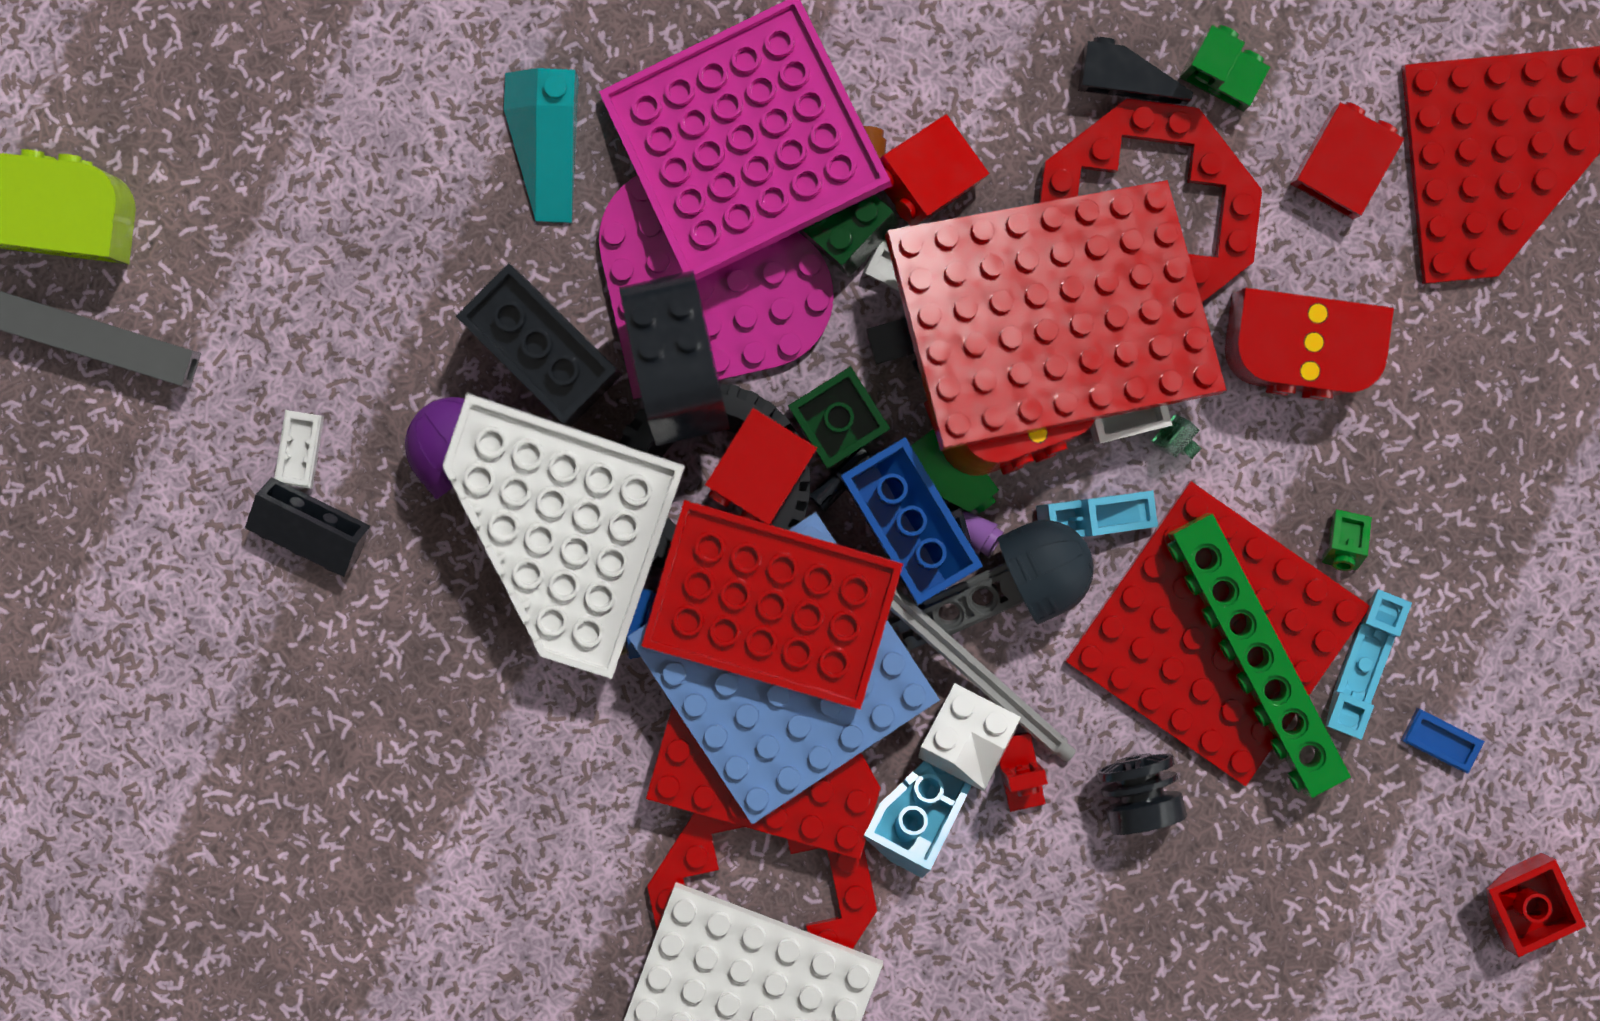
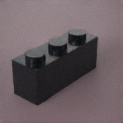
[245,477,371,577]

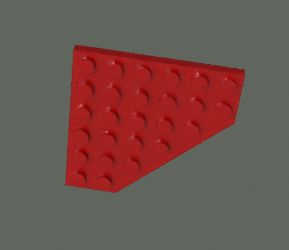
[1402,46,1600,284]
[646,705,881,860]

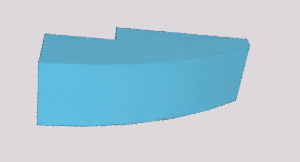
[1036,490,1158,537]

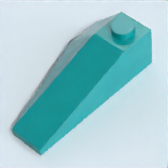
[504,68,579,223]

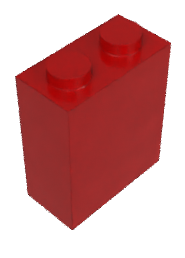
[1290,102,1405,220]
[880,114,990,226]
[705,408,817,525]

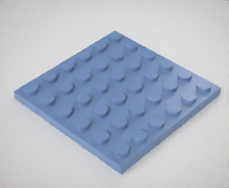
[628,512,940,824]

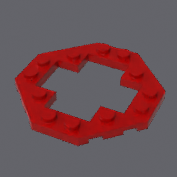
[1039,98,1262,302]
[647,813,878,949]

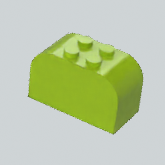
[0,149,136,264]

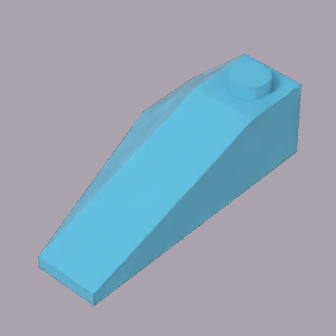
[863,761,972,878]

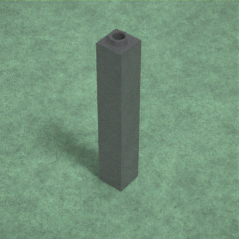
[0,291,201,388]

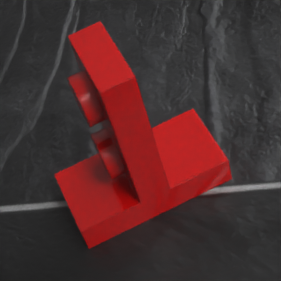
[999,732,1048,812]

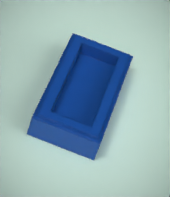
[1401,708,1485,774]

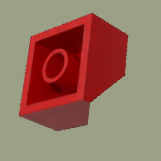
[1486,853,1586,957]

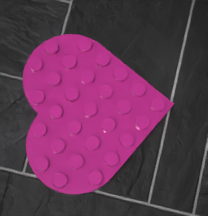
[599,175,833,400]

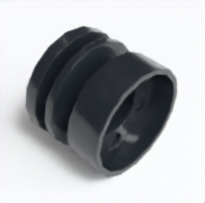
[1096,753,1187,835]

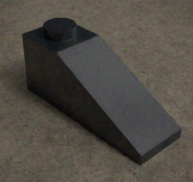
[1078,37,1193,105]

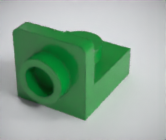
[1322,509,1372,571]

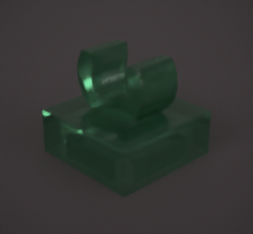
[1151,414,1202,459]

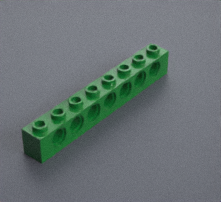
[1167,513,1351,798]

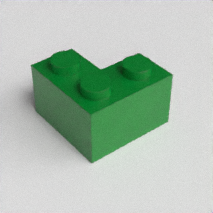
[1179,25,1270,112]

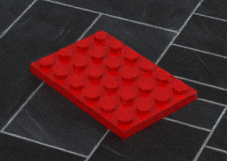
[641,500,903,710]

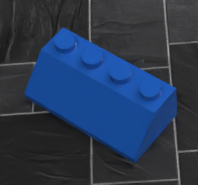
[841,437,983,606]

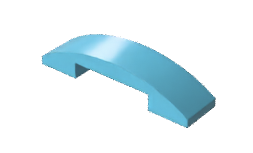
[1326,589,1412,740]

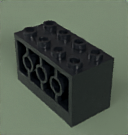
[455,263,623,426]

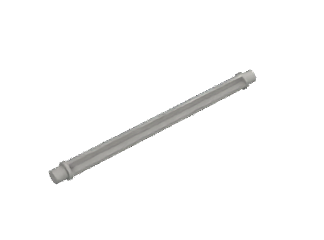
[890,588,1076,762]

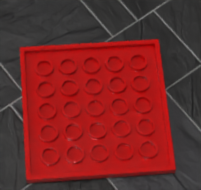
[1064,481,1370,787]

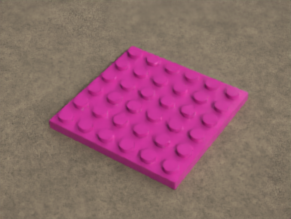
[599,0,892,280]

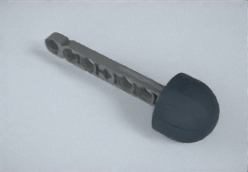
[887,520,1094,651]

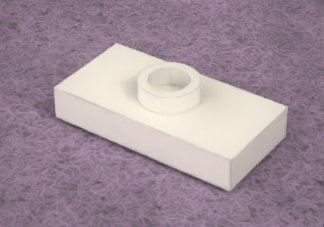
[274,410,324,489]

